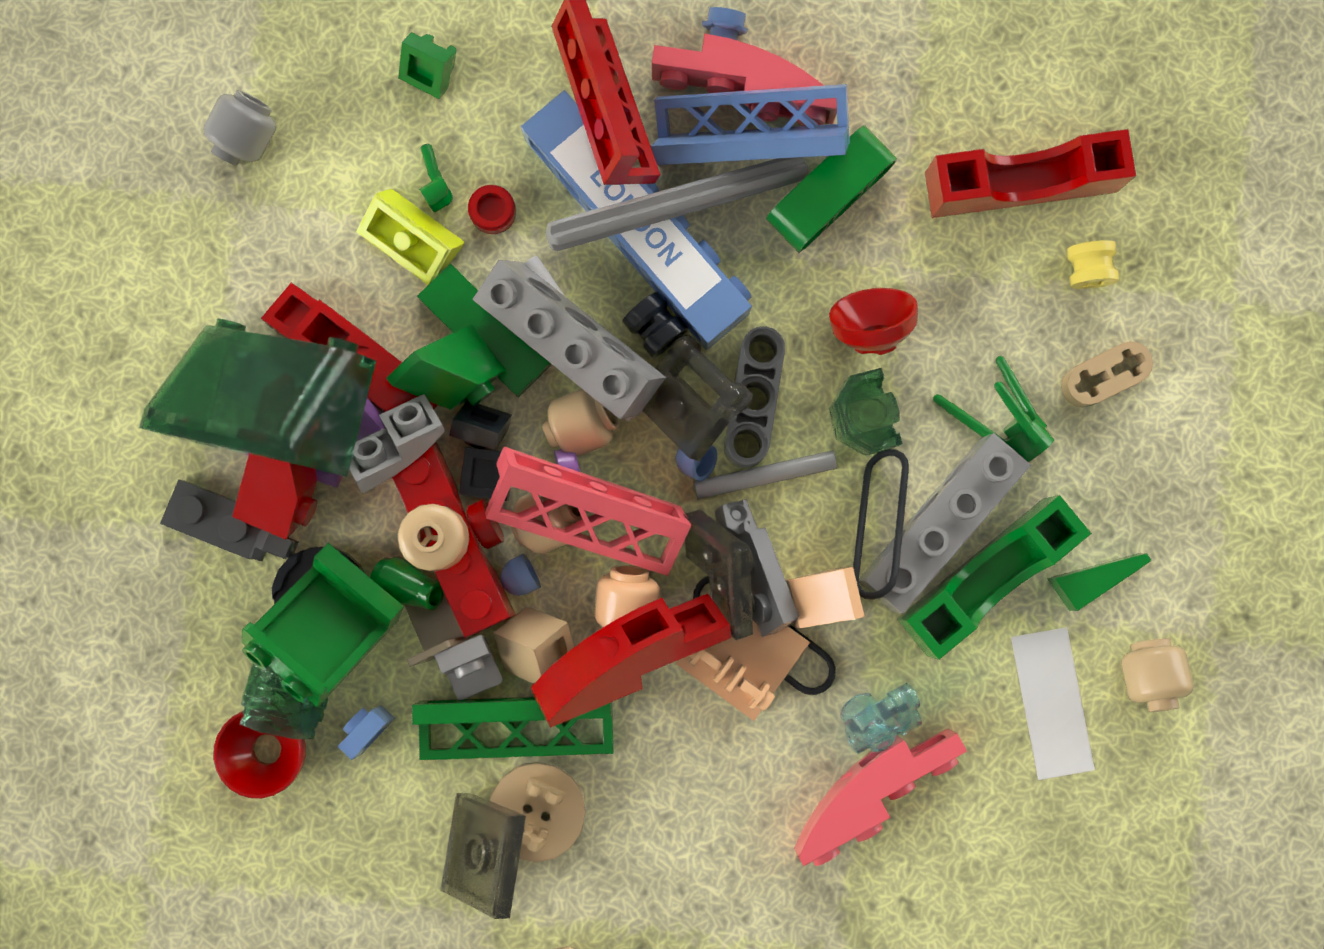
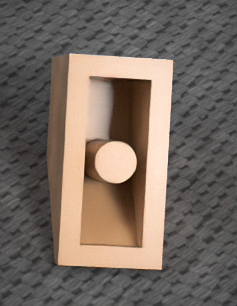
[786,567,865,628]

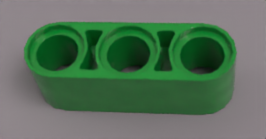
[766,125,897,253]

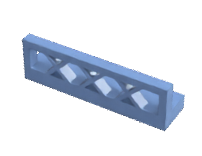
[651,84,850,165]

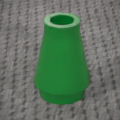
[370,556,444,610]

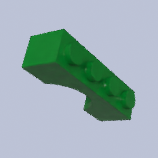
[897,495,1092,660]

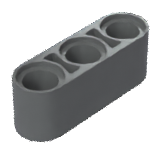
[724,326,785,469]

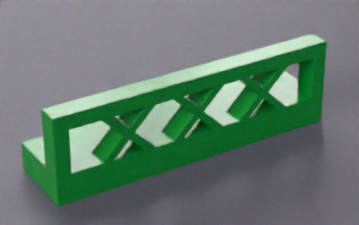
[412,697,614,760]

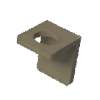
[405,594,471,667]

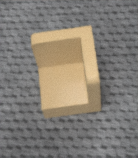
[493,607,574,683]

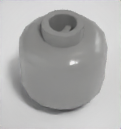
[203,90,276,166]

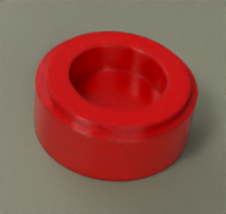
[468,185,516,234]
[466,499,505,549]

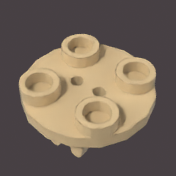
[488,762,586,862]

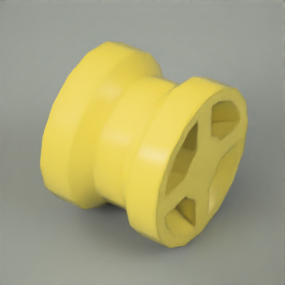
[1067,240,1120,289]

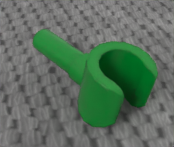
[419,144,453,213]

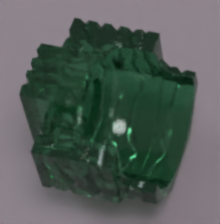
[829,367,903,456]
[240,663,329,739]

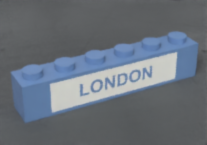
[521,90,752,351]

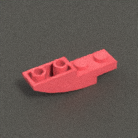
[652,33,837,126]
[794,728,967,867]

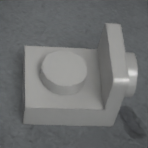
[434,635,503,700]

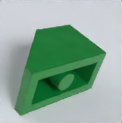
[386,325,506,410]

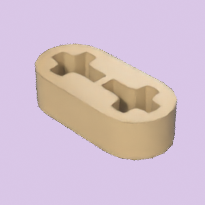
[1061,341,1153,407]

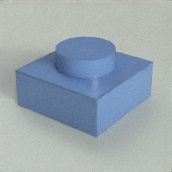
[337,705,395,760]

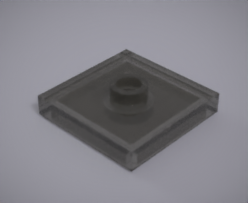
[441,793,526,919]

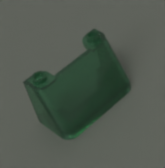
[139,318,376,477]

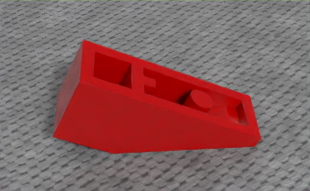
[232,374,318,540]

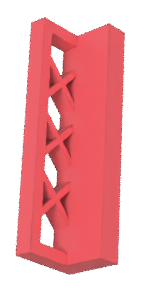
[485,447,691,576]

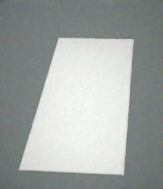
[1011,627,1095,780]

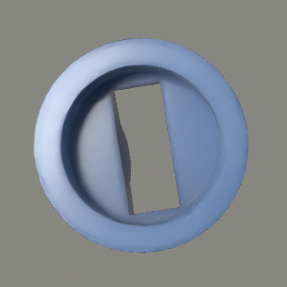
[675,439,717,481]
[500,553,541,596]

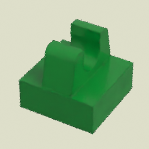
[398,32,457,99]

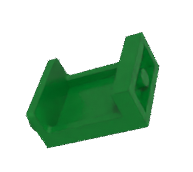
[241,543,404,707]

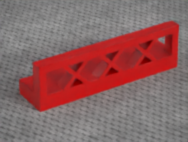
[551,0,661,185]

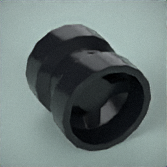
[622,291,689,359]

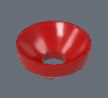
[829,288,918,355]
[213,707,306,799]

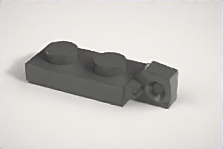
[160,479,299,561]
[715,499,799,637]

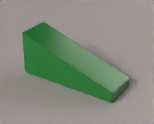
[1047,553,1152,611]

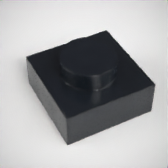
[449,401,512,450]
[459,447,511,501]

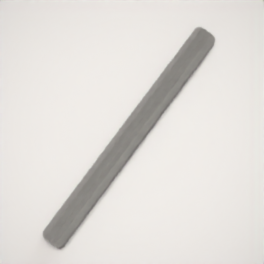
[545,157,808,251]

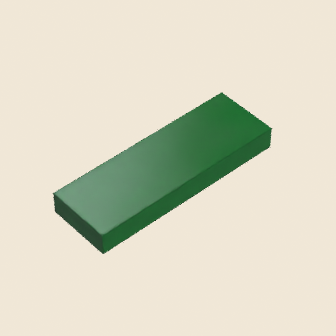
[417,263,552,398]

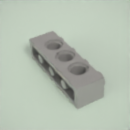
[473,260,666,420]
[859,433,1031,614]

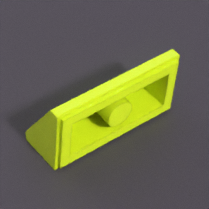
[356,189,464,285]

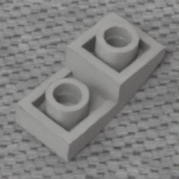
[339,394,445,494]

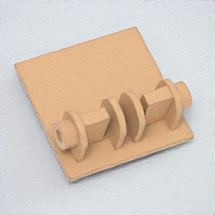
[676,586,810,721]

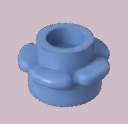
[702,7,748,40]

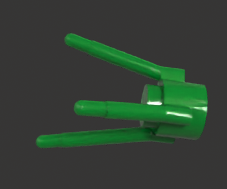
[933,356,1054,462]

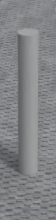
[693,450,837,500]

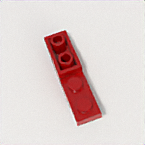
[261,282,438,413]
[531,593,731,728]

